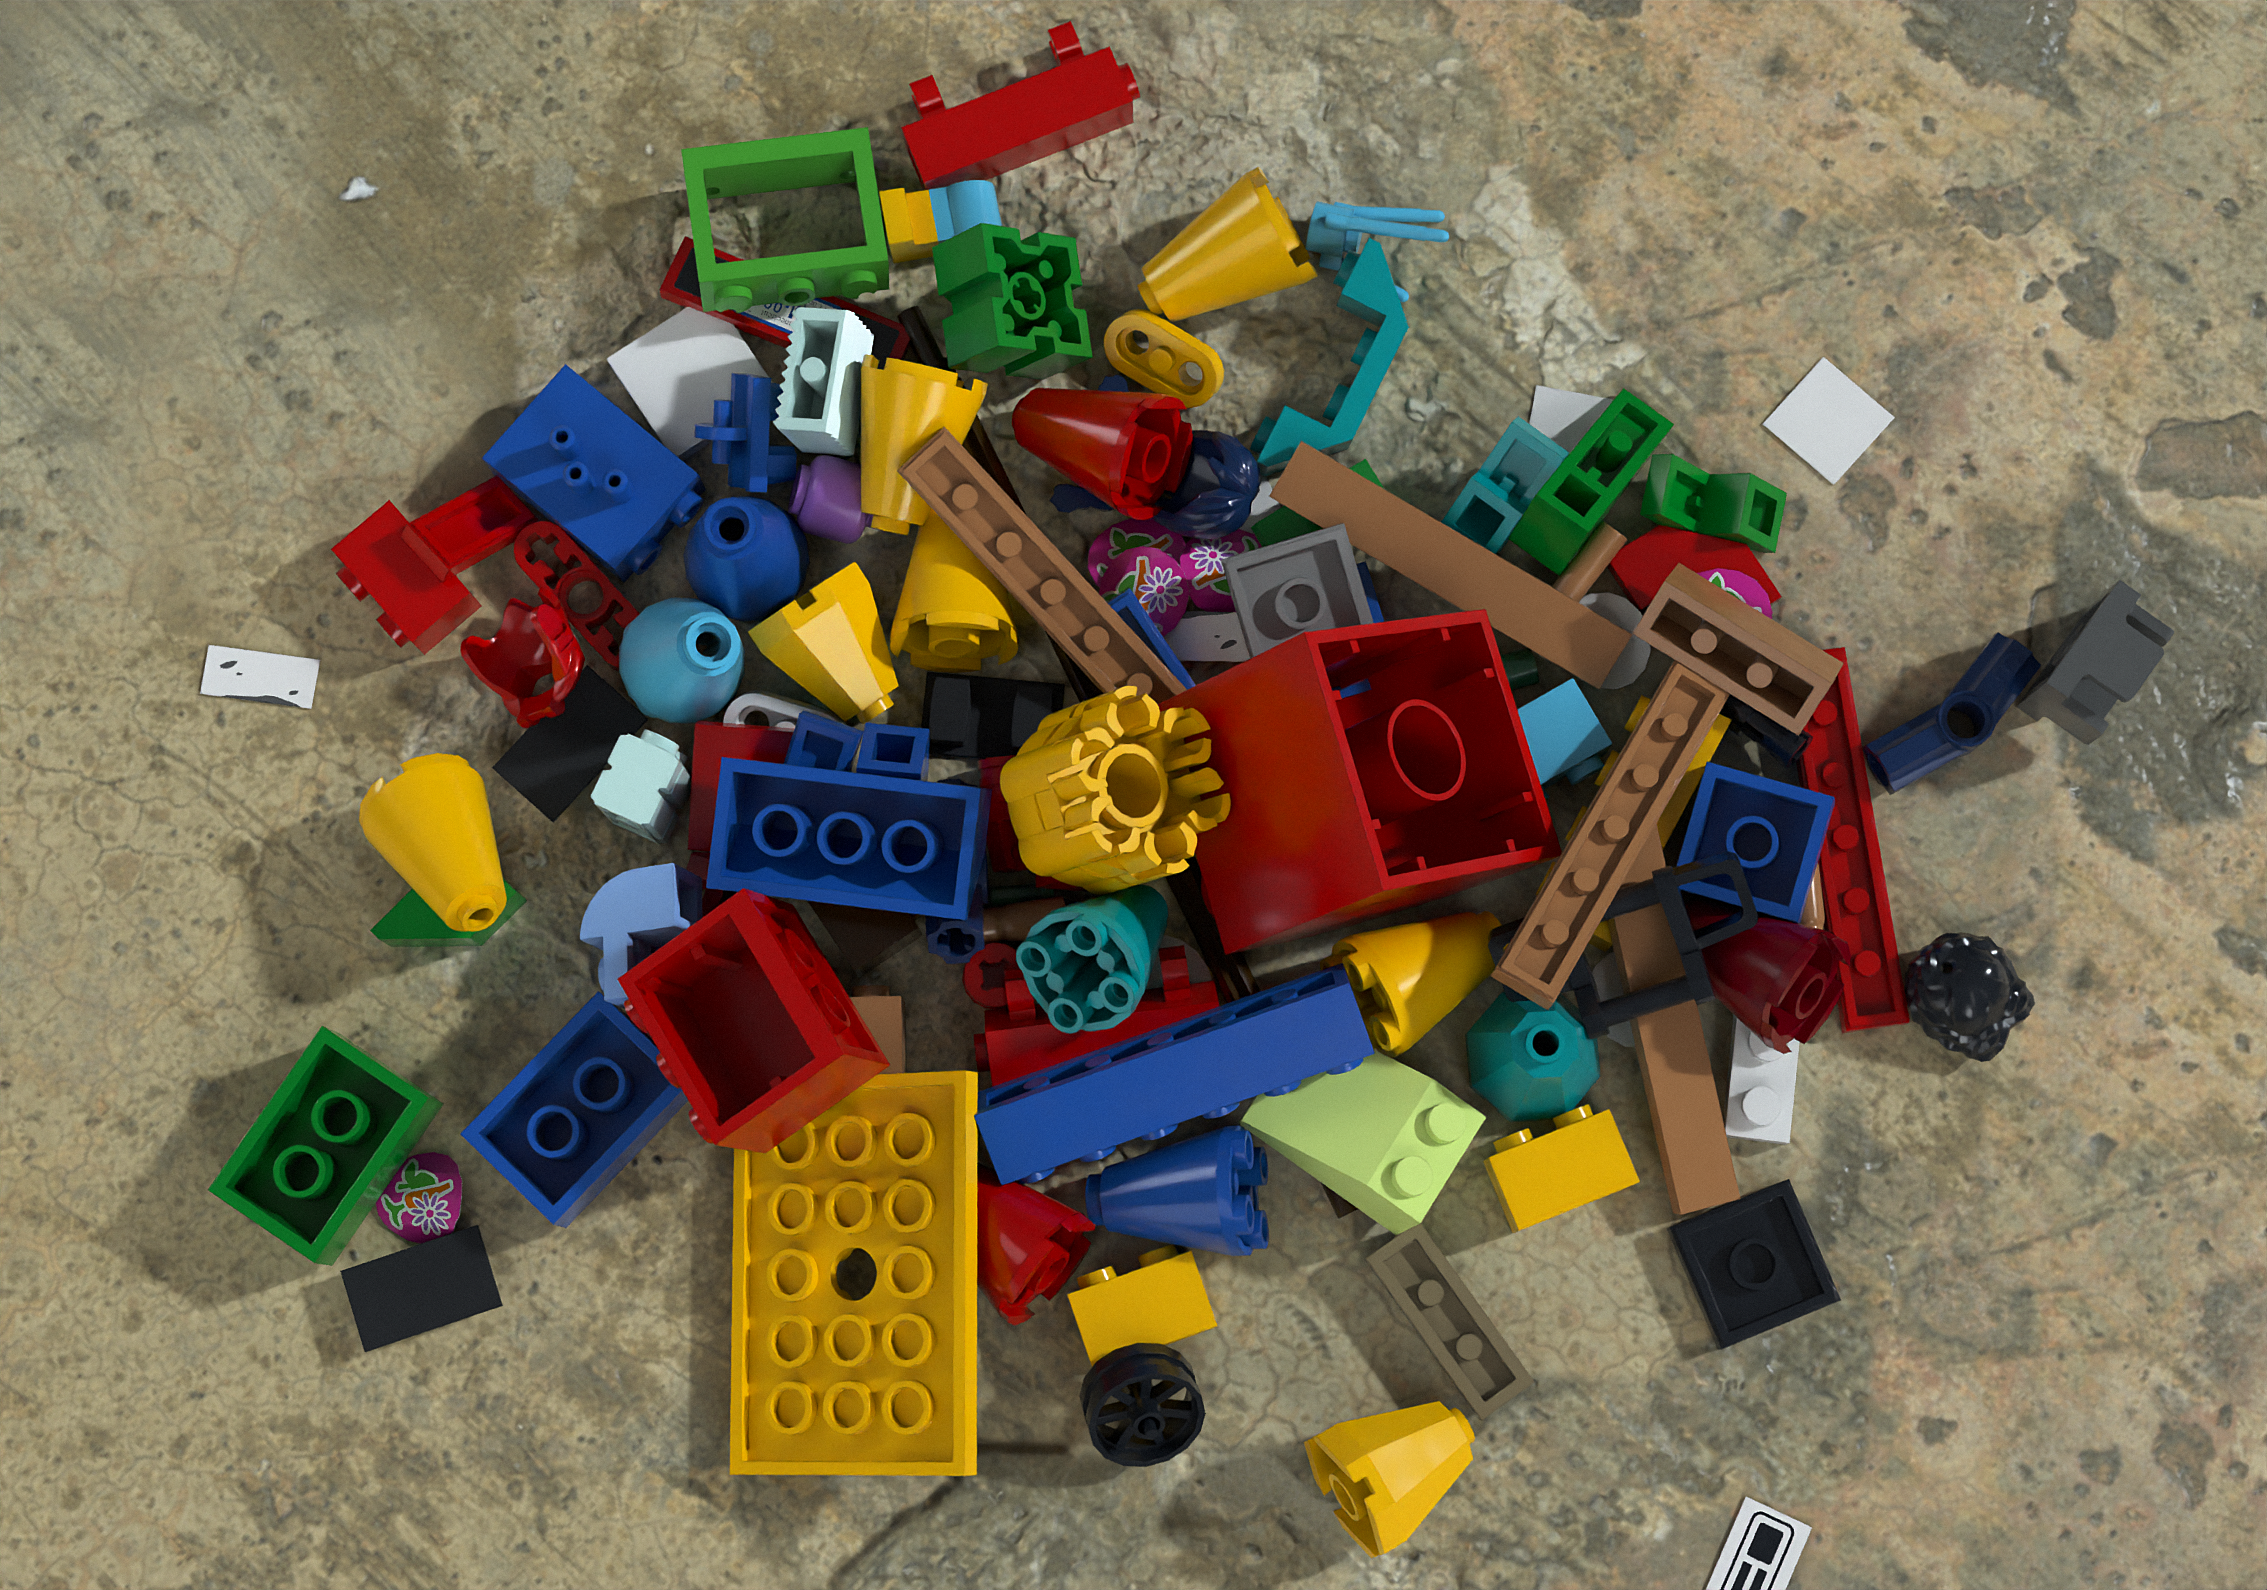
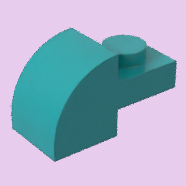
[1441,416,1569,555]

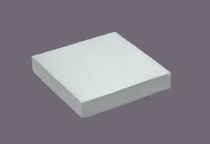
[607,307,773,461]

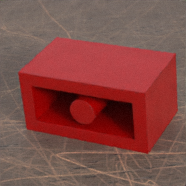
[331,500,482,655]

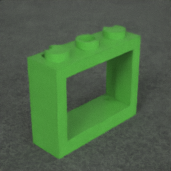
[681,127,889,313]

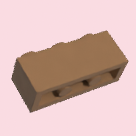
[1632,563,1844,736]

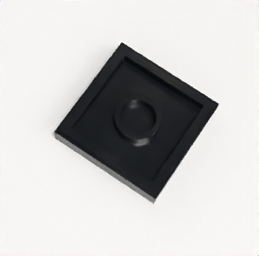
[1667,1179,1841,1350]

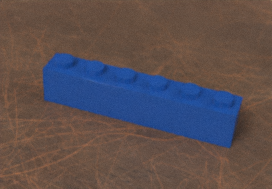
[974,963,1375,1185]

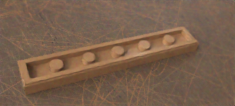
[897,427,1187,704]
[1269,441,1632,689]
[1491,660,1730,1010]
[1607,824,1741,1215]

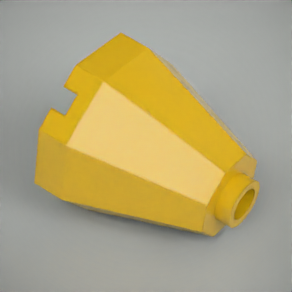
[748,562,898,725]
[1304,1401,1475,1558]

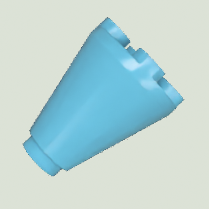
[619,598,745,723]

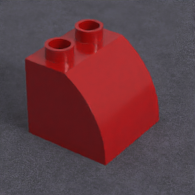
[1158,609,1562,955]

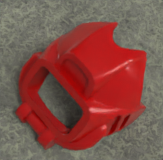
[460,585,585,729]

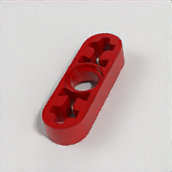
[514,521,640,672]

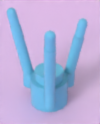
[1306,201,1449,302]

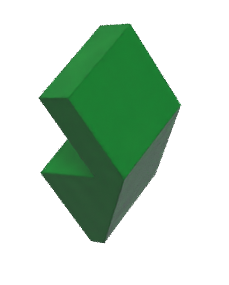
[1640,454,1787,553]
[370,878,527,947]

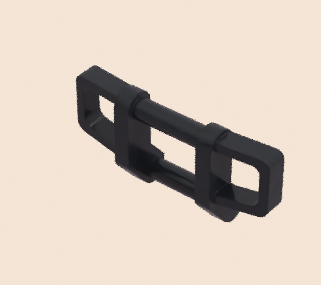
[1488,852,1758,1039]

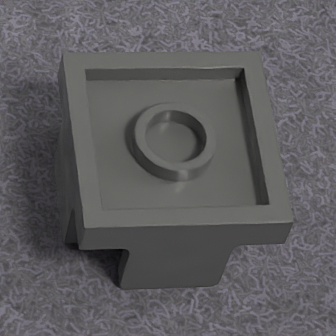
[2017,580,2174,745]

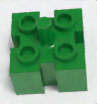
[932,223,1093,380]

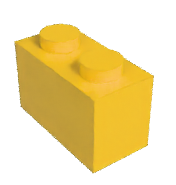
[1483,1104,1640,1233]
[1067,1244,1217,1367]

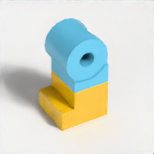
[879,180,1002,264]

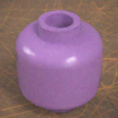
[788,455,875,544]

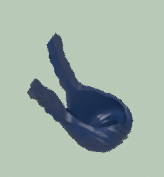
[1049,375,1261,539]

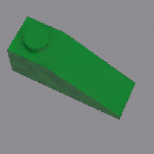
[1508,388,1674,576]

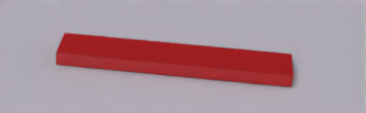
[1796,647,1910,1033]

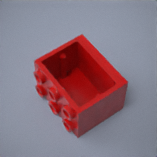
[617,888,890,1153]

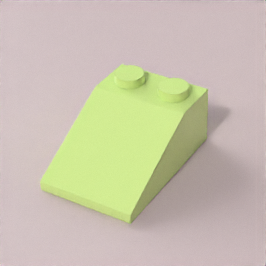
[1238,1049,1486,1236]

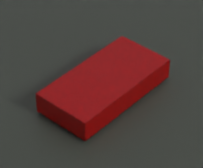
[400,475,539,583]

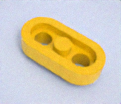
[1104,309,1224,408]

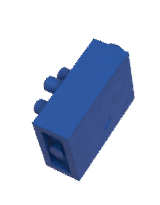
[482,364,706,583]

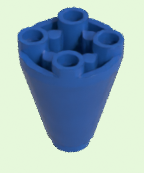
[683,496,810,622]
[1085,1126,1269,1256]

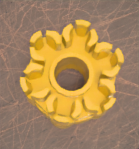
[1000,686,1231,895]

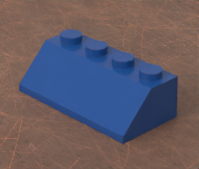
[706,757,992,920]

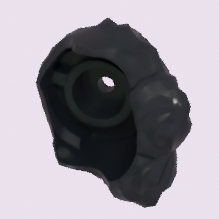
[1905,932,2035,1062]

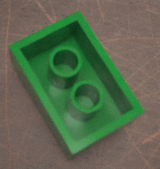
[208,1026,444,1266]

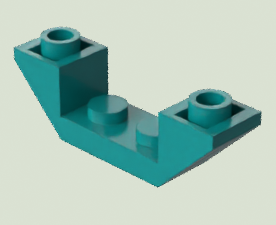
[1249,238,1409,476]

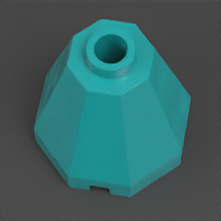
[1465,992,1601,1123]

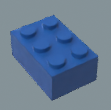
[460,991,688,1228]

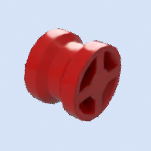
[962,943,1019,1009]

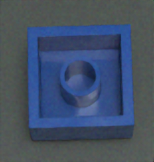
[1676,762,1835,923]

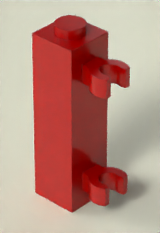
[901,21,1140,190]
[973,945,1219,1086]

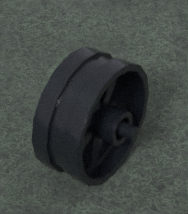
[1079,1343,1206,1467]

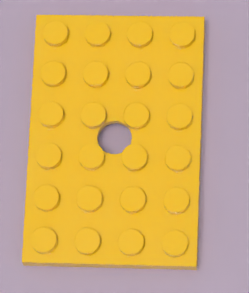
[730,1070,978,1476]

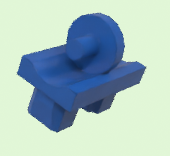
[694,373,797,492]

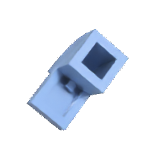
[580,863,703,1009]

